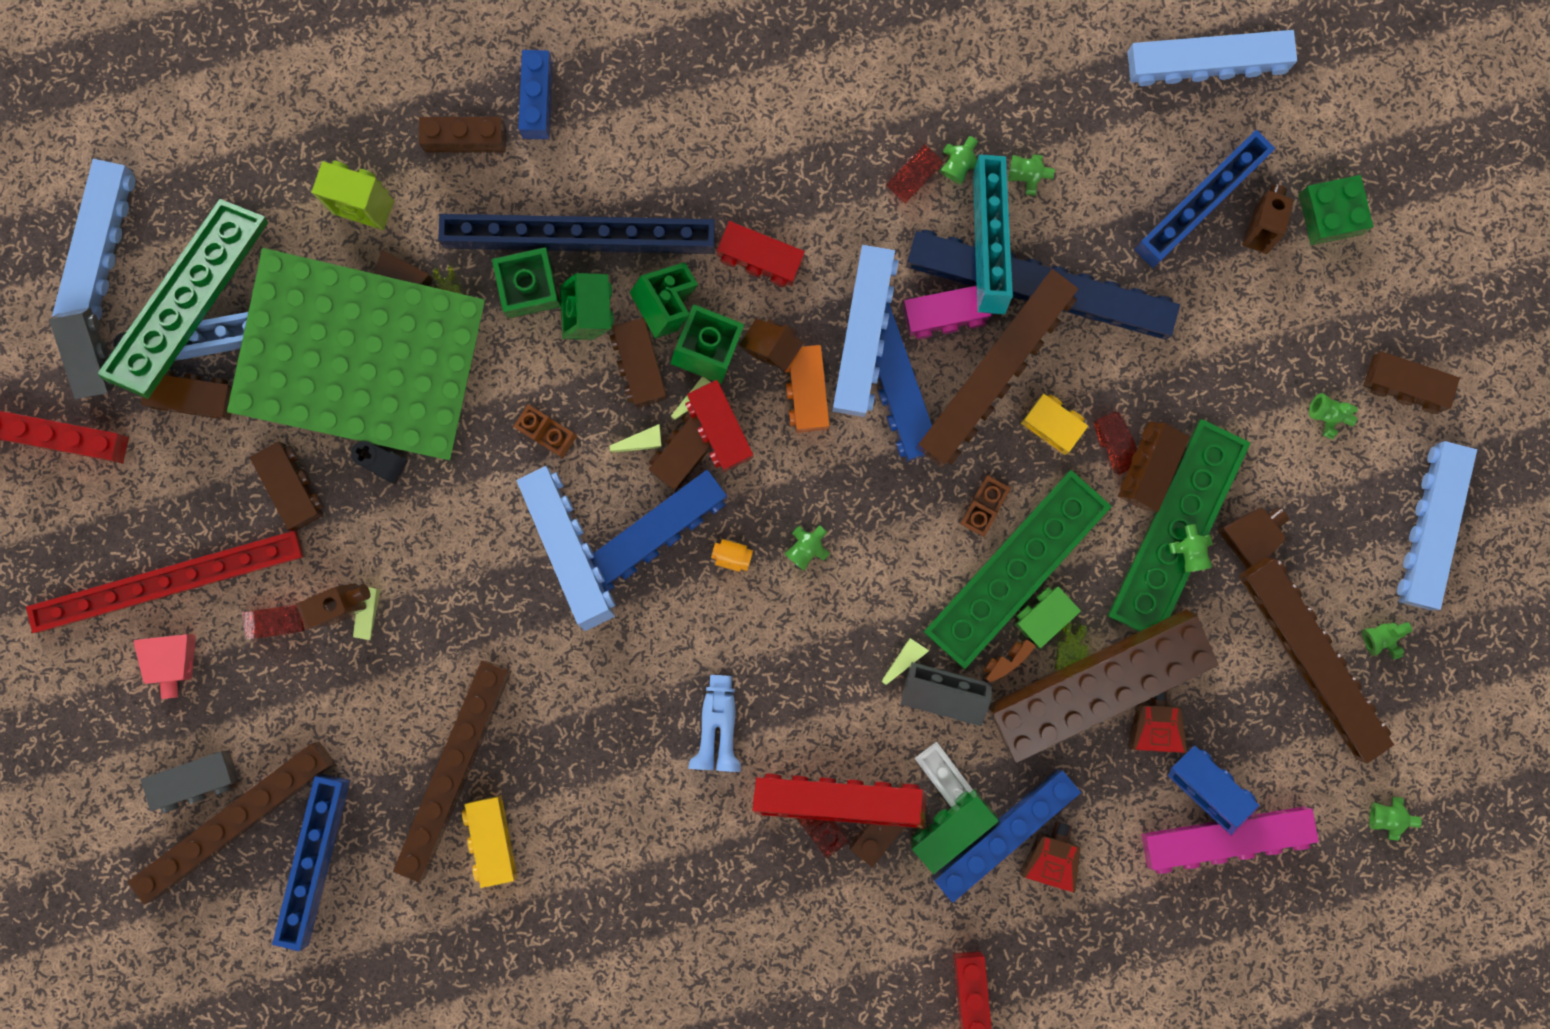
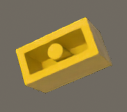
[1021,394,1088,455]

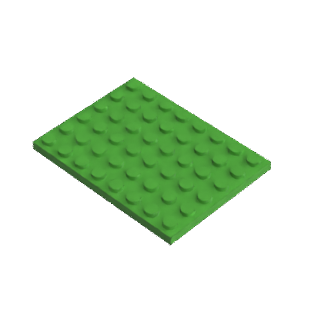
[227,248,485,460]

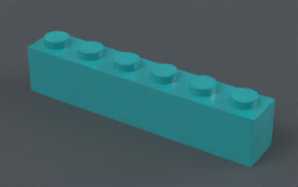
[973,154,1013,314]

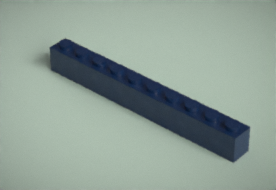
[438,214,715,254]
[906,230,1180,340]

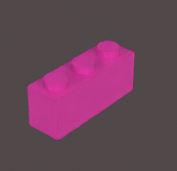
[902,286,992,340]

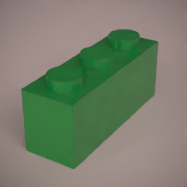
[910,789,999,875]

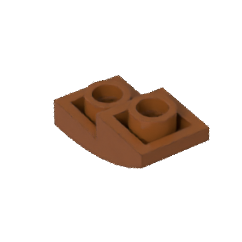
[513,404,577,459]
[960,474,1011,537]
[983,639,1036,682]

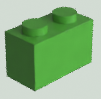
[1014,586,1081,649]

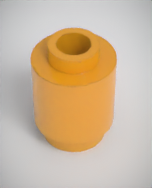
[711,539,753,572]

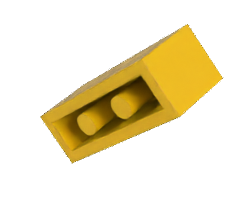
[462,795,518,888]

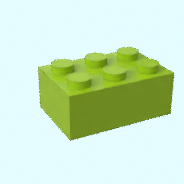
[311,161,394,230]

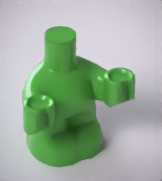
[940,136,978,185]
[1008,154,1055,196]
[1309,393,1358,439]
[1169,524,1213,572]
[784,525,830,571]
[1362,622,1412,659]
[1369,796,1422,841]

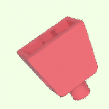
[134,634,196,699]

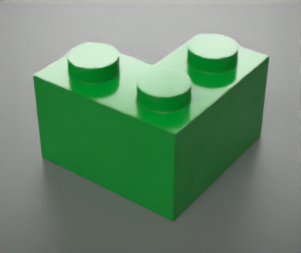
[629,262,698,339]

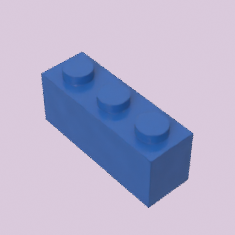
[518,50,553,140]
[1168,746,1260,836]

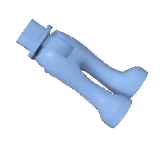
[688,675,741,772]

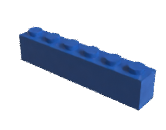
[1134,129,1276,268]
[875,302,932,462]
[591,469,728,592]
[932,769,1081,903]
[272,774,351,951]

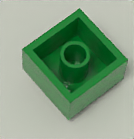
[1298,175,1374,246]
[492,247,561,319]
[559,273,614,340]
[671,304,745,384]

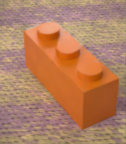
[784,345,830,433]

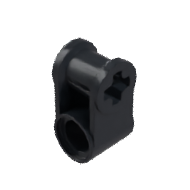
[351,441,408,485]

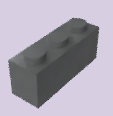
[49,307,115,399]
[901,662,992,726]
[140,750,239,814]

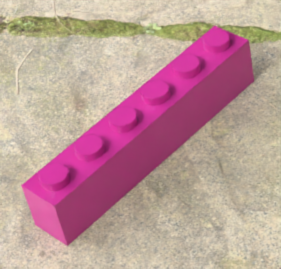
[1141,806,1319,874]

